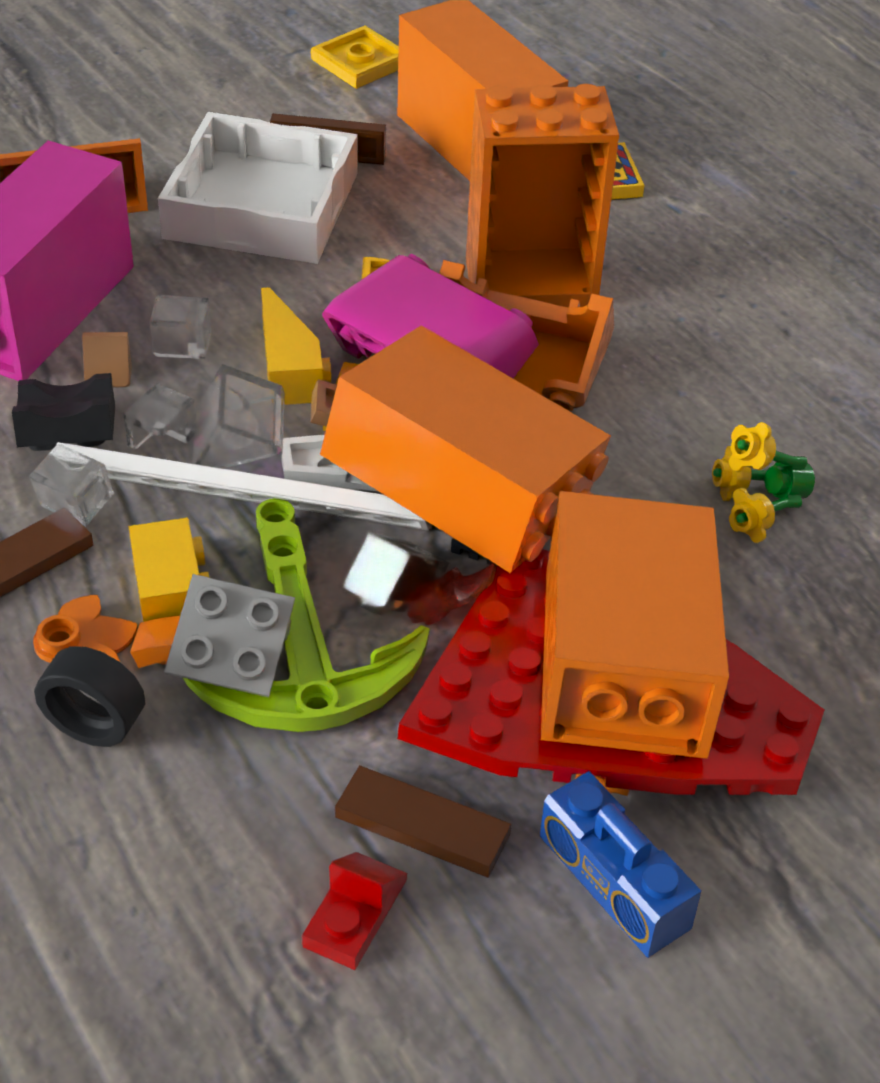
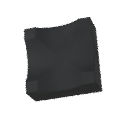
[12,373,115,451]

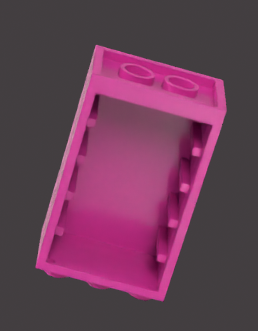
[0,140,134,381]

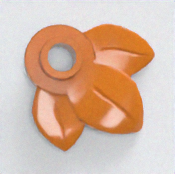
[33,595,138,663]

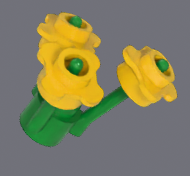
[712,422,815,543]

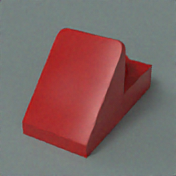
[302,852,407,970]

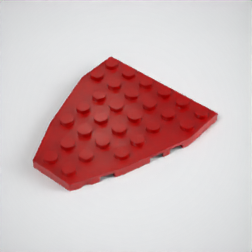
[397,549,825,795]

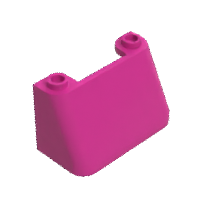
[322,254,539,378]

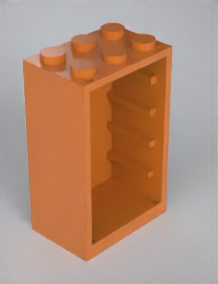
[397,0,568,181]
[466,84,619,307]
[320,325,611,573]
[541,491,729,759]

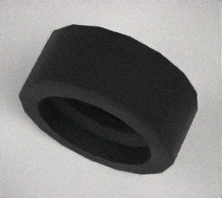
[34,646,146,747]

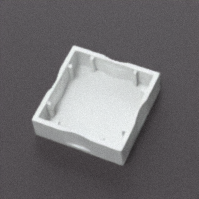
[158,112,358,264]

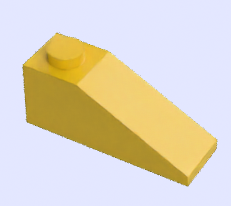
[261,287,331,406]

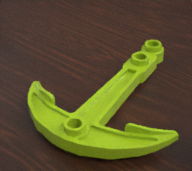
[182,498,430,732]

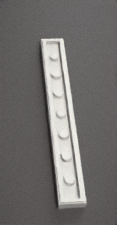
[54,442,433,531]

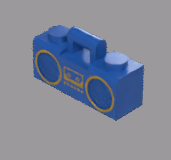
[540,771,702,958]

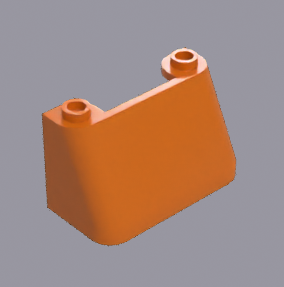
[439,260,614,411]

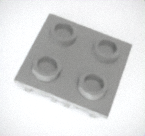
[164,574,295,697]

